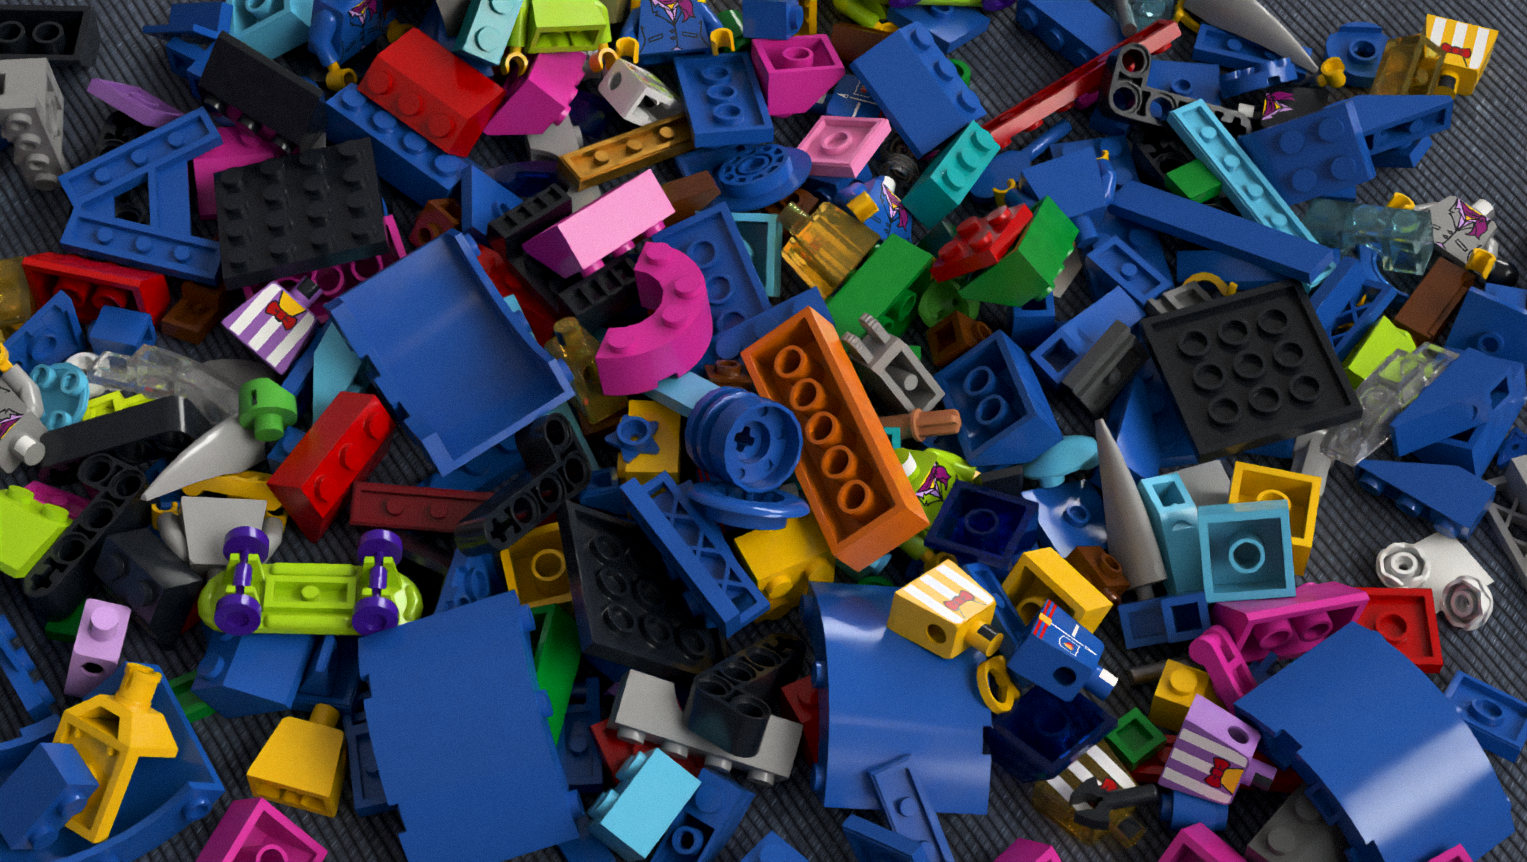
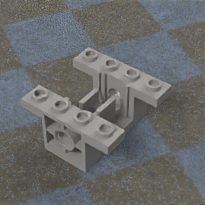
[0,58,69,191]

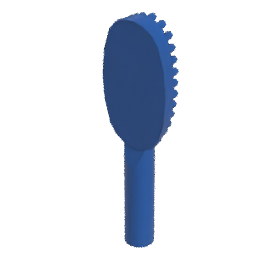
[969,118,1072,205]

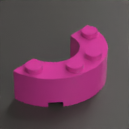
[595,241,713,396]

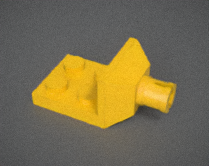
[52,663,179,843]

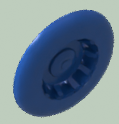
[710,144,812,212]
[686,481,810,530]

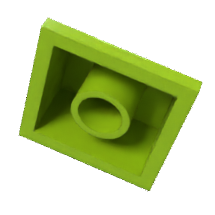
[0,485,74,578]

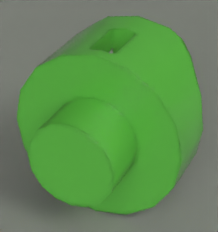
[918,276,980,328]
[238,377,297,442]

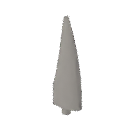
[1183,0,1319,73]
[140,411,266,501]
[1095,419,1168,601]

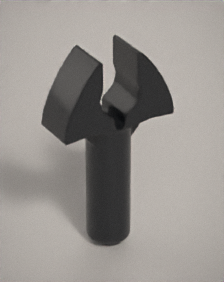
[1068,776,1158,830]

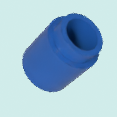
[1159,789,1229,832]

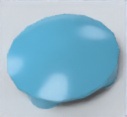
[29,362,90,432]
[1017,435,1099,488]

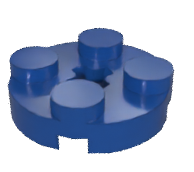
[1323,21,1402,88]
[1218,57,1298,99]

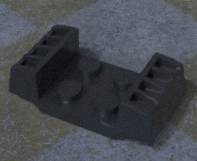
[486,183,640,339]

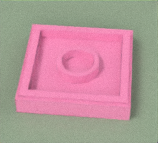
[797,115,891,178]

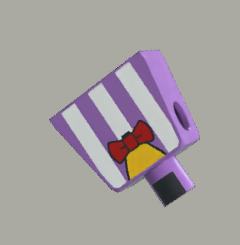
[221,275,324,380]
[1157,694,1278,805]

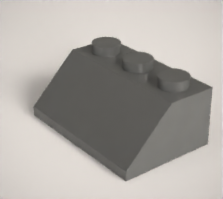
[1243,780,1350,862]

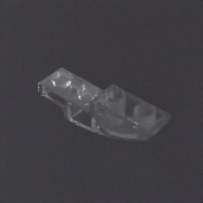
[1319,342,1460,467]
[87,344,257,425]

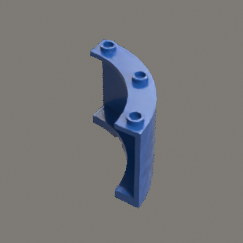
[322,228,576,477]
[799,581,992,815]
[358,589,585,862]
[1233,621,1515,862]
[0,661,226,862]

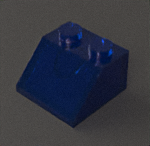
[924,479,1039,571]
[987,685,1118,783]

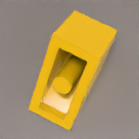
[1148,659,1229,733]

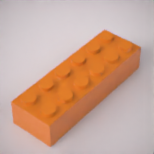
[740,305,931,572]

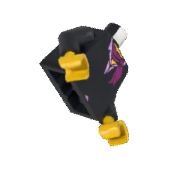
[1238,57,1346,131]

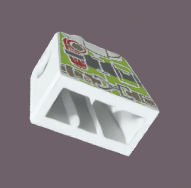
[598,58,684,127]

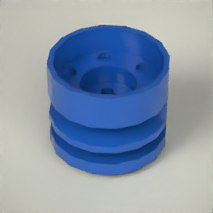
[684,386,803,493]

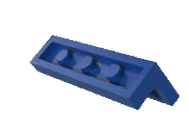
[1309,256,1397,363]
[620,470,770,639]

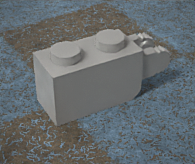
[840,312,945,415]

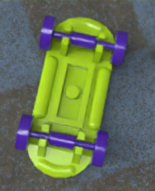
[197,526,423,636]

